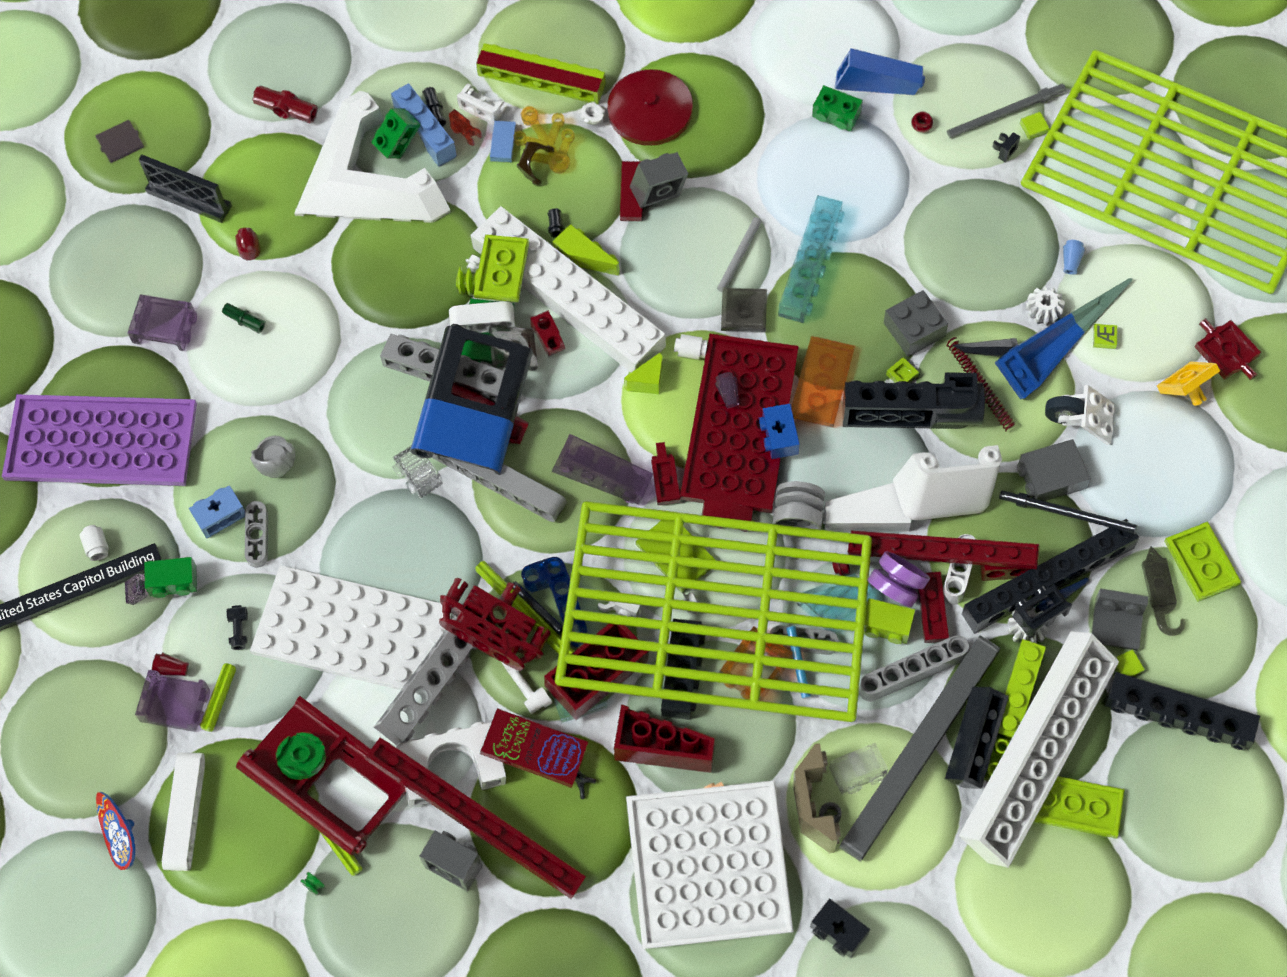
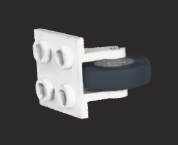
[1045,385,1115,445]

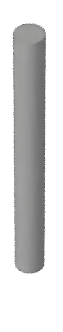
[717,217,762,292]

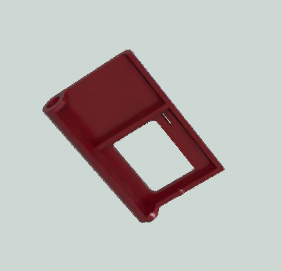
[236,696,406,856]

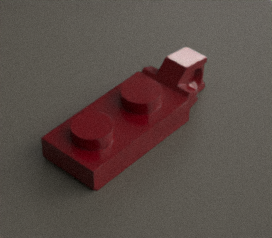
[651,442,680,506]

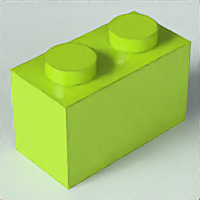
[864,598,915,644]

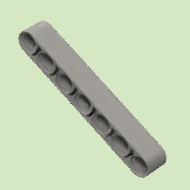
[432,454,567,522]

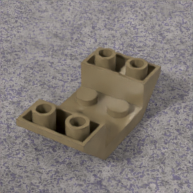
[793,743,841,853]

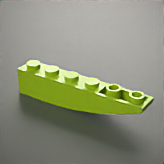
[984,639,1046,781]

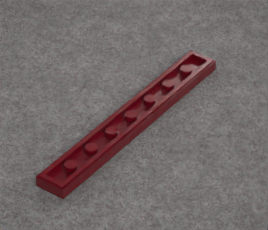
[847,530,1040,569]

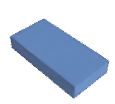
[490,121,516,162]

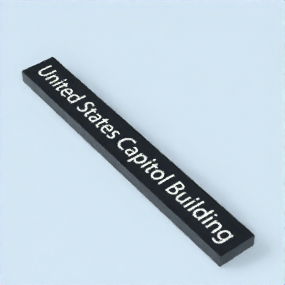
[0,543,162,631]

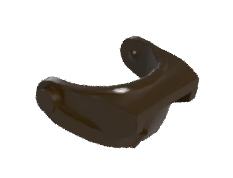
[517,141,555,186]

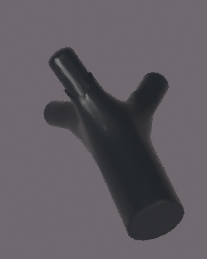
[575,770,596,799]

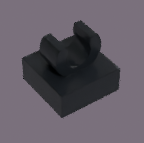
[992,132,1020,163]

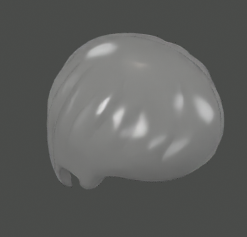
[250,435,295,478]

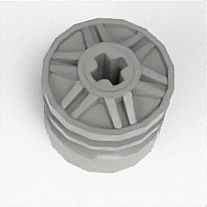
[773,481,825,538]

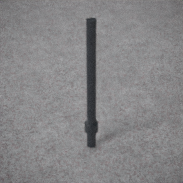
[999,490,1138,534]

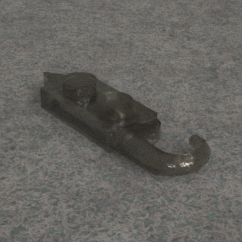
[1141,546,1185,636]

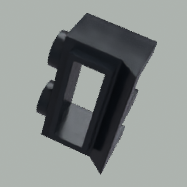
[1012,585,1073,639]

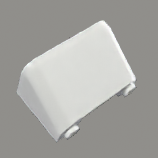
[893,445,1002,520]

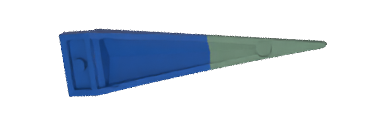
[995,278,1133,399]

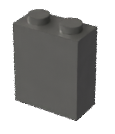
[1017,439,1091,501]

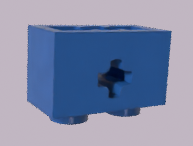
[759,404,800,459]

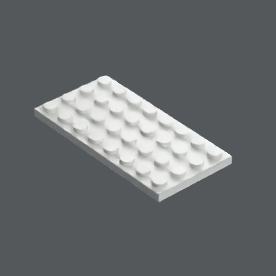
[250,565,455,695]

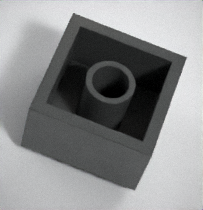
[630,152,689,208]
[884,290,948,357]
[419,830,483,892]

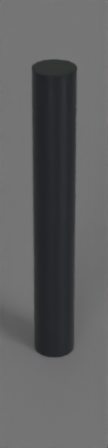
[512,581,563,634]

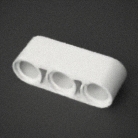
[449,302,515,333]
[943,534,975,605]

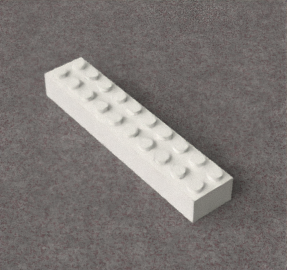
[471,207,666,372]
[959,632,1119,868]

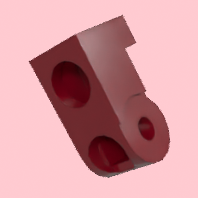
[530,310,565,356]

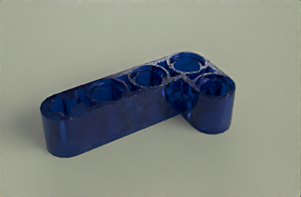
[521,557,588,647]

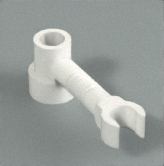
[501,662,553,714]

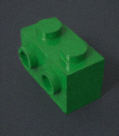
[812,85,863,132]
[371,108,421,159]
[145,557,197,598]

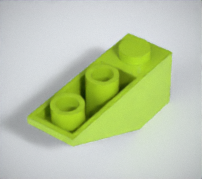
[552,224,620,276]

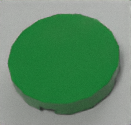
[276,732,326,780]

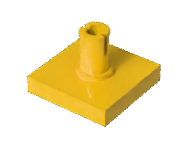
[1157,361,1220,406]

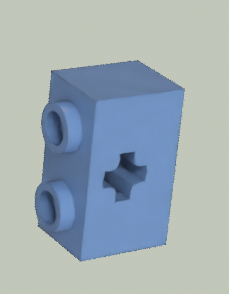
[189,485,245,539]

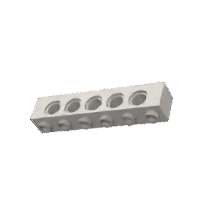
[380,333,505,403]
[374,616,476,745]

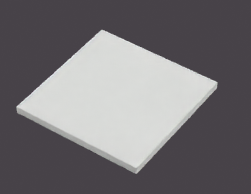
[626,781,793,949]

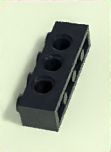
[661,618,705,720]

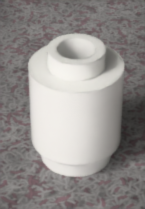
[674,334,707,360]
[79,525,109,561]

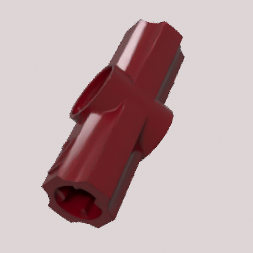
[252,85,318,124]

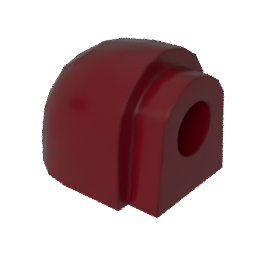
[235,227,260,261]

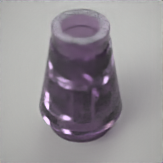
[715,372,740,408]

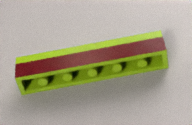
[476,43,606,105]

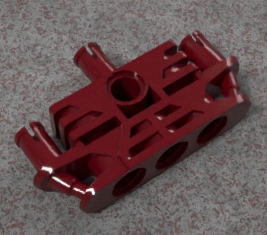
[439,578,551,671]

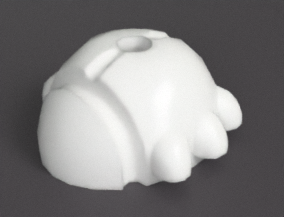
[578,102,605,125]

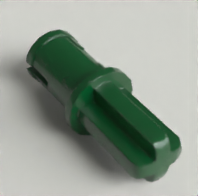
[222,303,266,334]

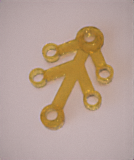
[513,106,575,174]

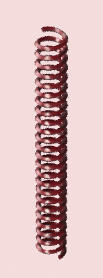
[947,337,1016,432]

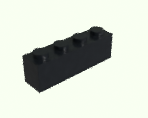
[945,687,1009,789]

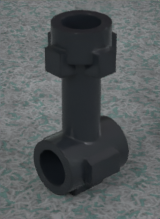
[226,605,248,650]

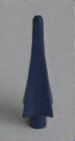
[1035,578,1089,613]

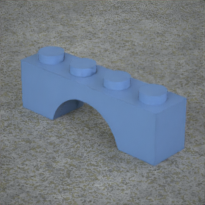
[391,83,457,167]

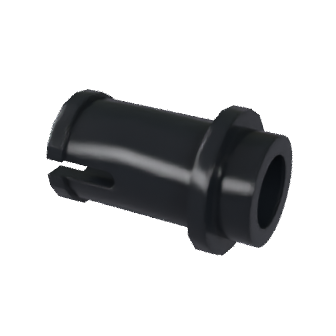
[547,208,565,238]

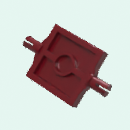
[1195,318,1261,381]

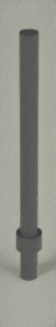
[947,83,1066,138]

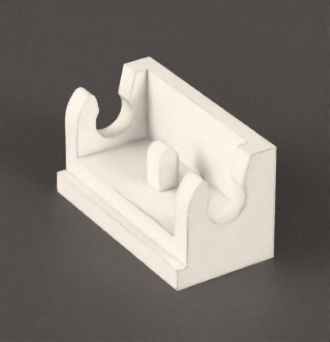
[457,83,507,125]

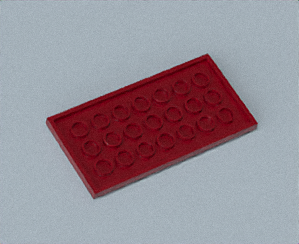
[680,333,799,513]

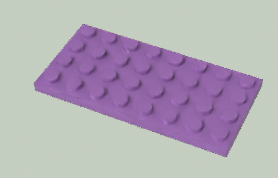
[2,394,197,486]

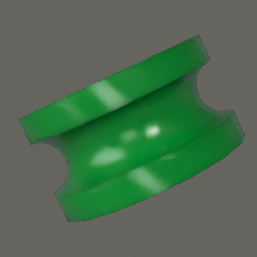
[300,872,325,896]

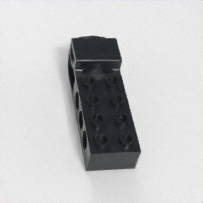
[842,372,985,429]

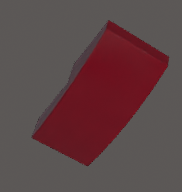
[701,500,753,532]

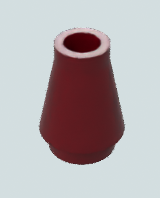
[152,652,189,676]

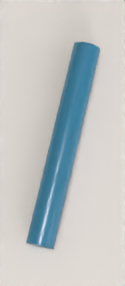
[786,626,811,699]

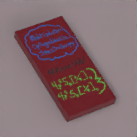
[480,708,588,788]

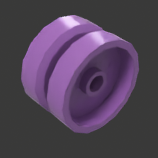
[868,551,930,607]

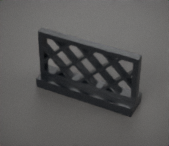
[138,154,232,223]

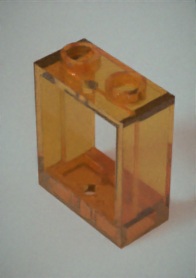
[720,626,793,701]

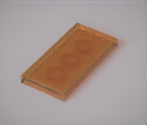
[791,336,855,428]

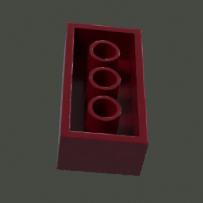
[544,624,649,720]

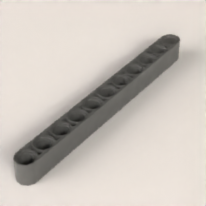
[839,635,1001,862]

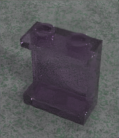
[127,294,197,351]
[135,669,210,732]

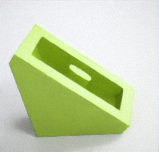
[624,353,663,394]

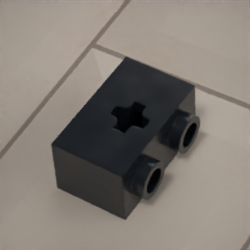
[810,898,870,958]

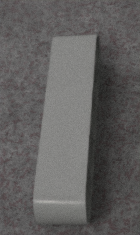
[859,635,969,702]

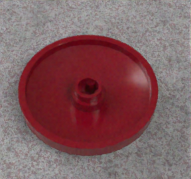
[607,69,693,146]

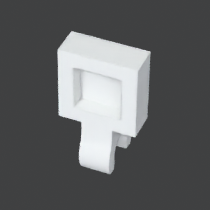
[598,601,641,617]

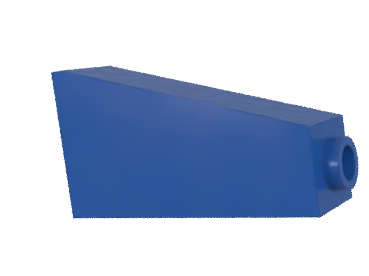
[835,48,925,95]

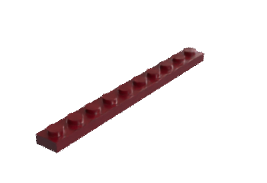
[365,737,586,899]

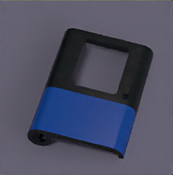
[410,324,533,475]

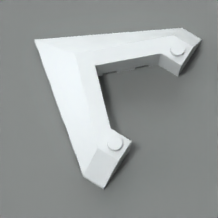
[294,91,451,223]

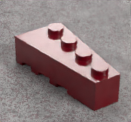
[614,704,715,773]

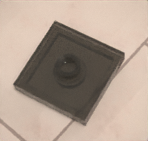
[721,288,767,332]
[489,324,538,371]

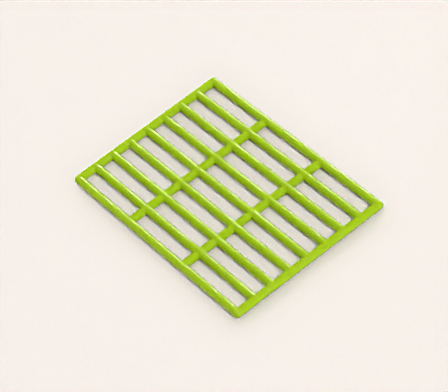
[1021,50,1287,294]
[555,501,872,722]

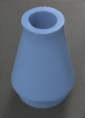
[1063,240,1085,275]

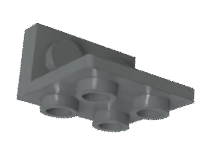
[1091,588,1149,651]

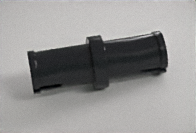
[422,87,447,127]

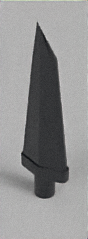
[952,338,1018,357]

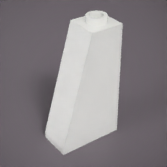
[820,483,911,532]

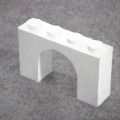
[396,722,506,808]

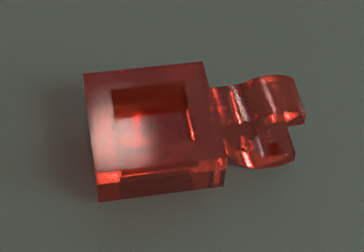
[449,109,482,146]

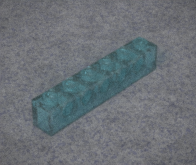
[778,195,845,323]

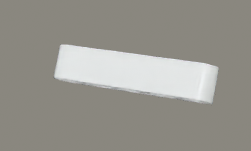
[162,752,205,871]

